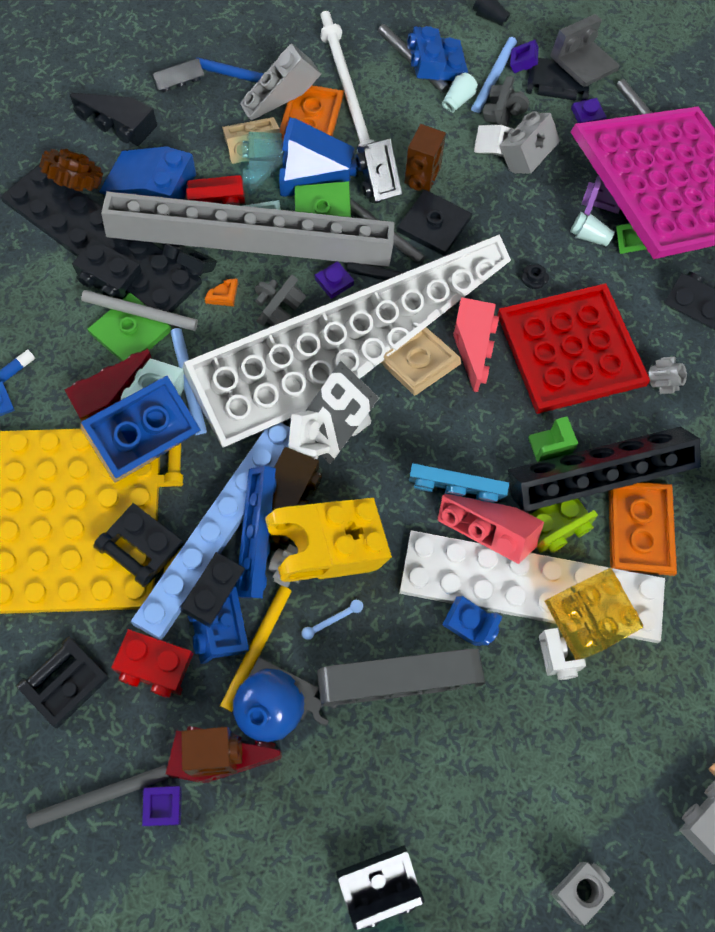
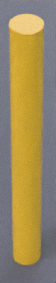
[220,585,292,712]

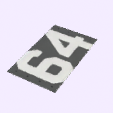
[306,361,379,464]

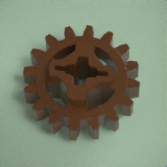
[39,149,103,191]

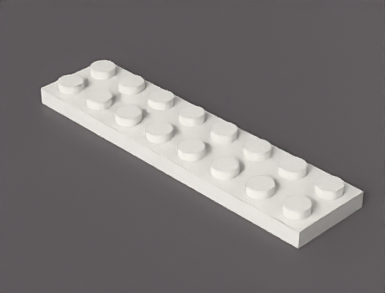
[399,530,665,643]

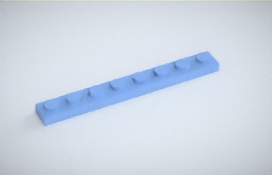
[131,423,290,641]

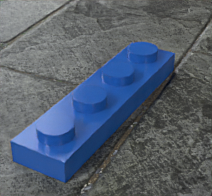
[236,466,277,599]

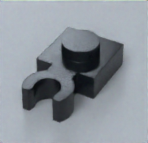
[162,243,217,276]

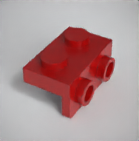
[186,175,245,205]
[111,629,193,698]

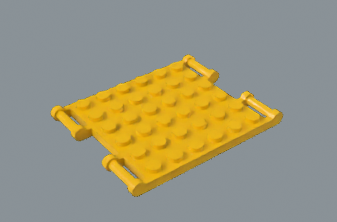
[0,429,183,614]

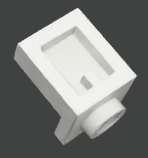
[288,410,330,459]
[539,628,586,680]

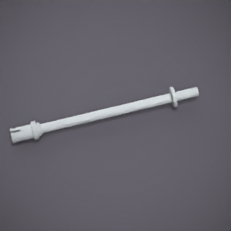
[320,11,375,152]

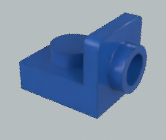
[442,596,502,646]

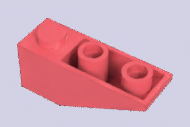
[453,297,499,392]
[437,493,544,564]

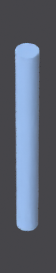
[471,37,517,114]
[170,328,207,435]

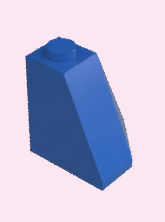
[279,117,358,197]

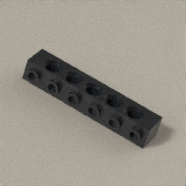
[508,426,701,512]

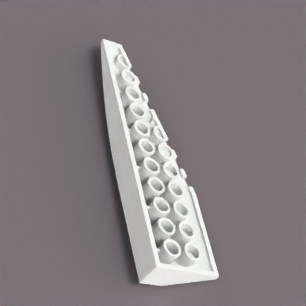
[183,234,511,448]

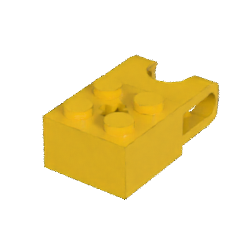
[265,498,392,582]

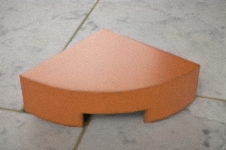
[205,279,238,307]

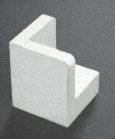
[474,125,514,157]

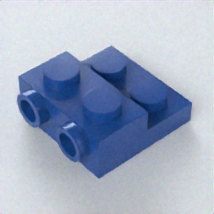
[407,26,468,81]

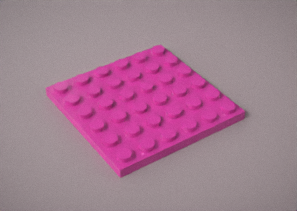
[571,107,715,259]

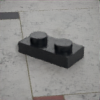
[180,552,245,628]

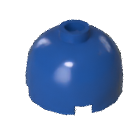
[233,668,304,742]

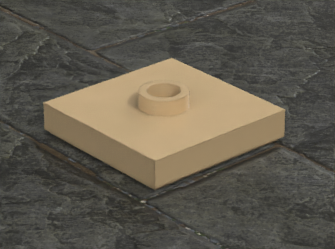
[381,327,461,396]

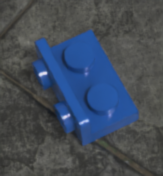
[187,587,249,664]

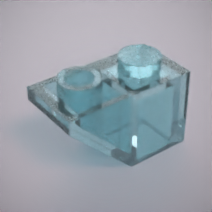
[242,132,282,194]

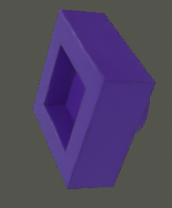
[510,40,539,73]
[571,98,606,123]
[315,261,354,299]
[142,786,182,827]

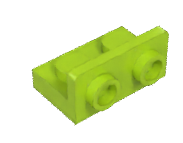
[530,499,598,553]

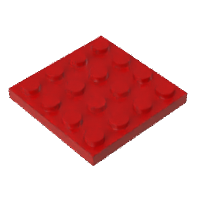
[497,283,650,414]

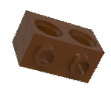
[404,124,446,191]
[182,727,243,777]

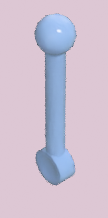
[301,600,363,640]

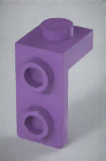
[581,175,620,216]

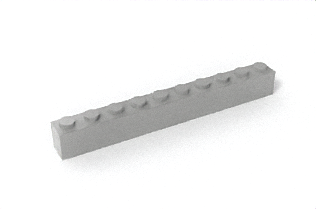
[101,192,394,267]

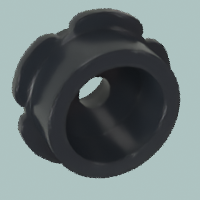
[521,264,549,289]

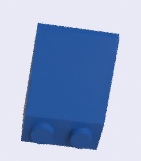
[99,147,196,200]
[81,376,201,483]

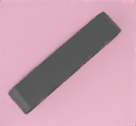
[317,649,486,706]

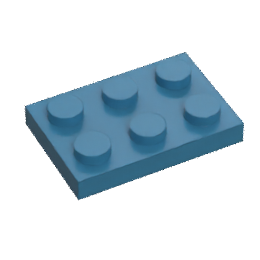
[409,463,509,503]

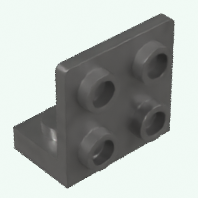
[550,14,620,87]

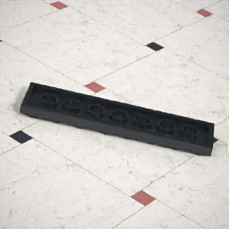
[0,163,202,313]

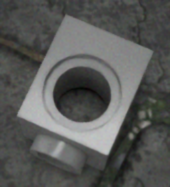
[550,862,615,926]

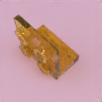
[544,568,643,660]

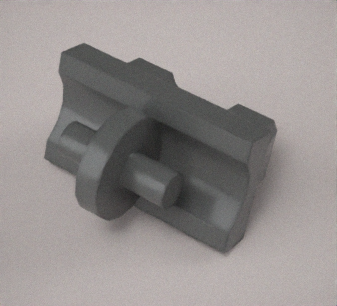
[483,76,529,127]
[255,274,306,326]

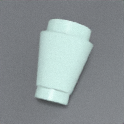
[442,73,477,113]
[570,212,615,246]

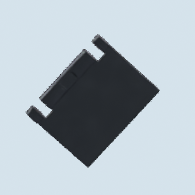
[526,57,589,101]

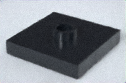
[397,190,472,257]

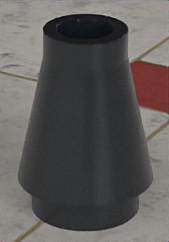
[473,0,511,27]

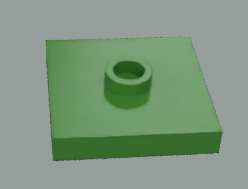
[294,181,351,217]
[87,293,171,362]

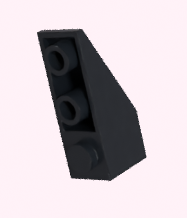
[70,93,157,146]

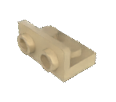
[222,117,283,164]

